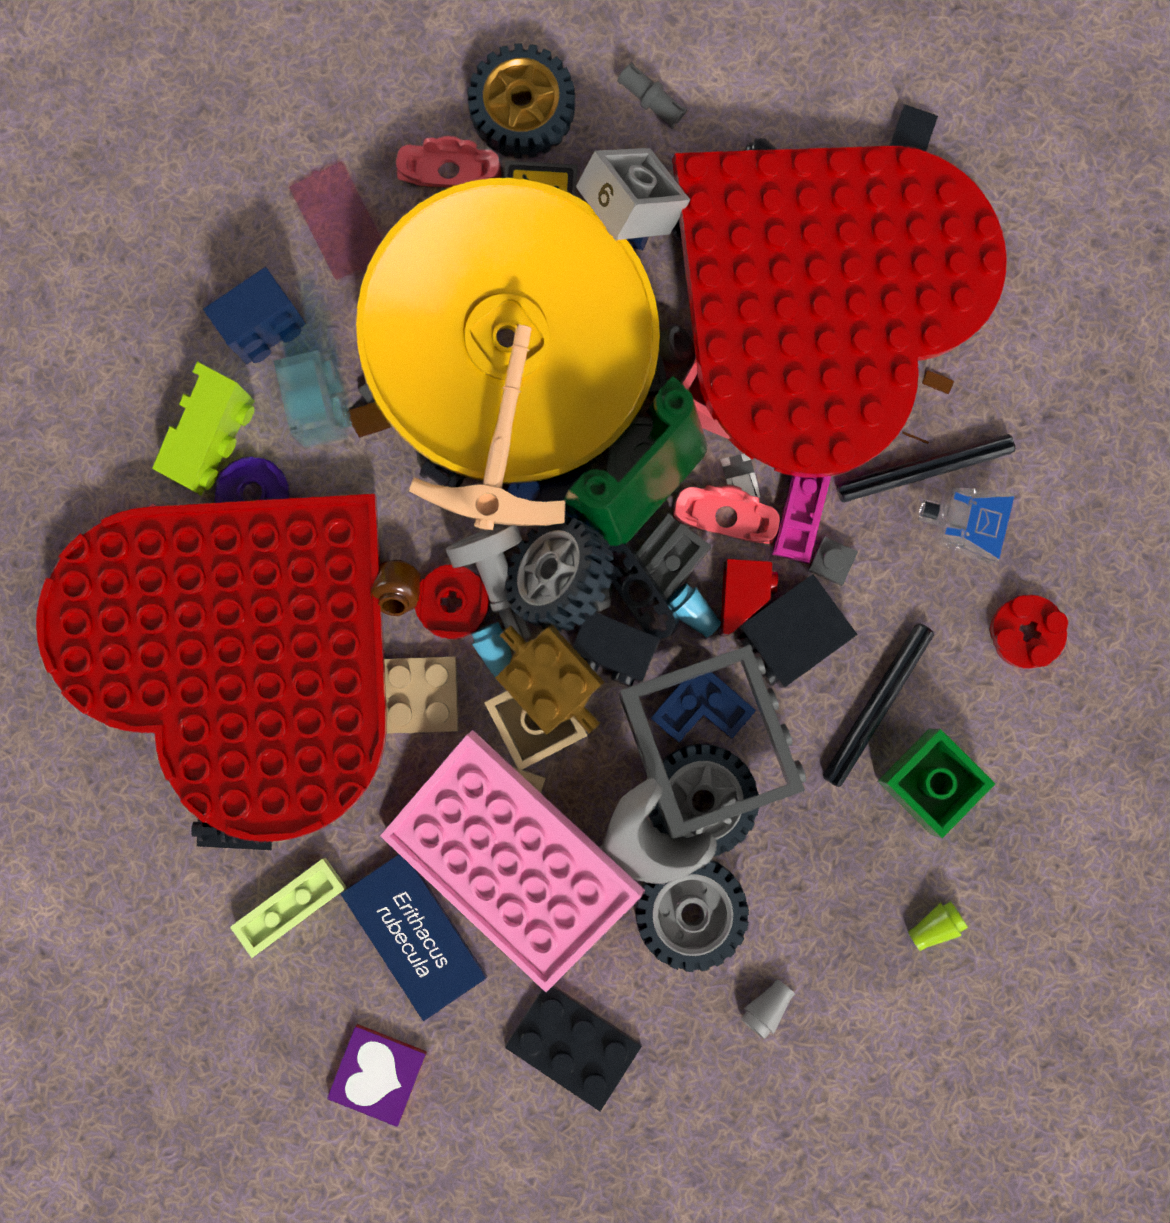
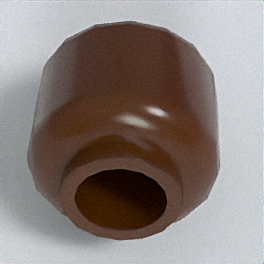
[370,560,421,616]

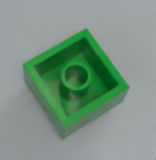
[877,728,996,839]

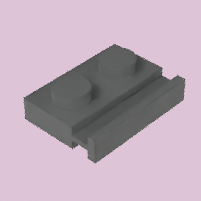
[623,513,711,601]

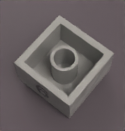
[576,148,690,240]

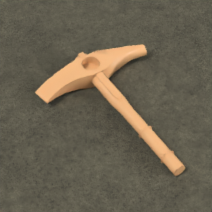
[409,325,565,531]

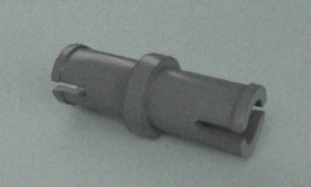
[617,62,687,129]

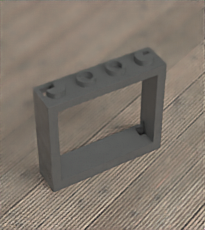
[618,645,806,839]

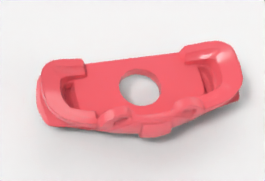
[396,136,501,188]
[673,485,780,544]

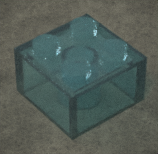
[273,350,352,449]

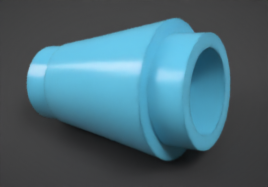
[669,583,722,638]
[471,622,512,680]

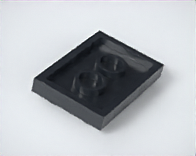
[505,985,642,1112]

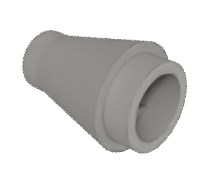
[741,979,795,1039]

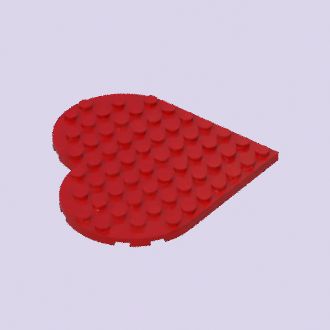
[672,146,1007,478]
[36,494,387,842]

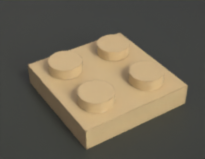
[384,657,458,734]

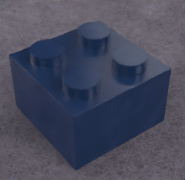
[203,266,306,365]

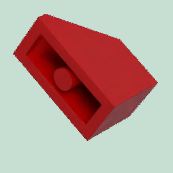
[720,559,778,636]

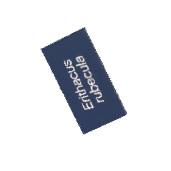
[341,854,487,1022]

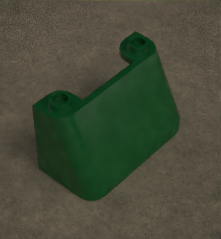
[563,376,707,546]

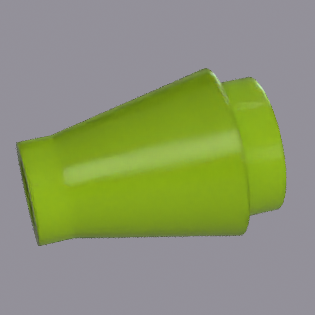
[908,901,968,951]

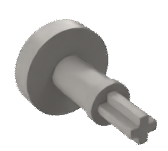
[446,524,531,639]

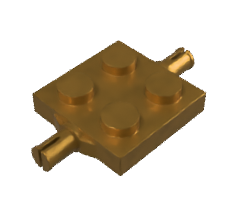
[495,625,604,735]

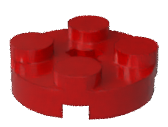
[414,564,489,639]
[990,595,1069,669]

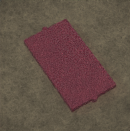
[289,161,382,281]

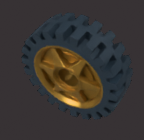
[468,43,575,159]

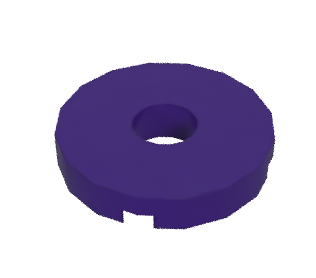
[215,457,290,503]

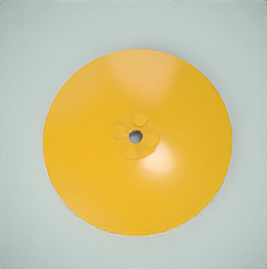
[356,178,660,484]

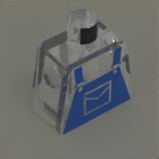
[918,488,1015,566]

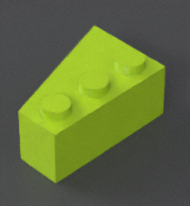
[152,362,255,496]

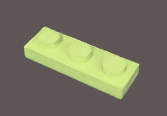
[230,857,347,958]

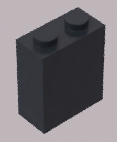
[736,574,858,688]

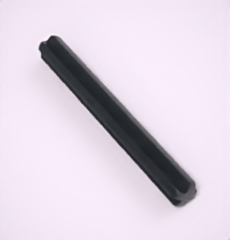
[837,434,1016,503]
[823,623,934,787]

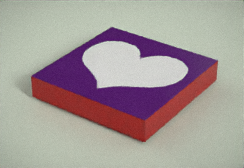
[327,1024,427,1127]

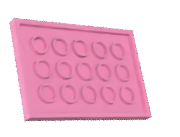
[380,730,645,992]

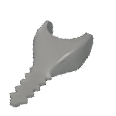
[599,778,717,884]

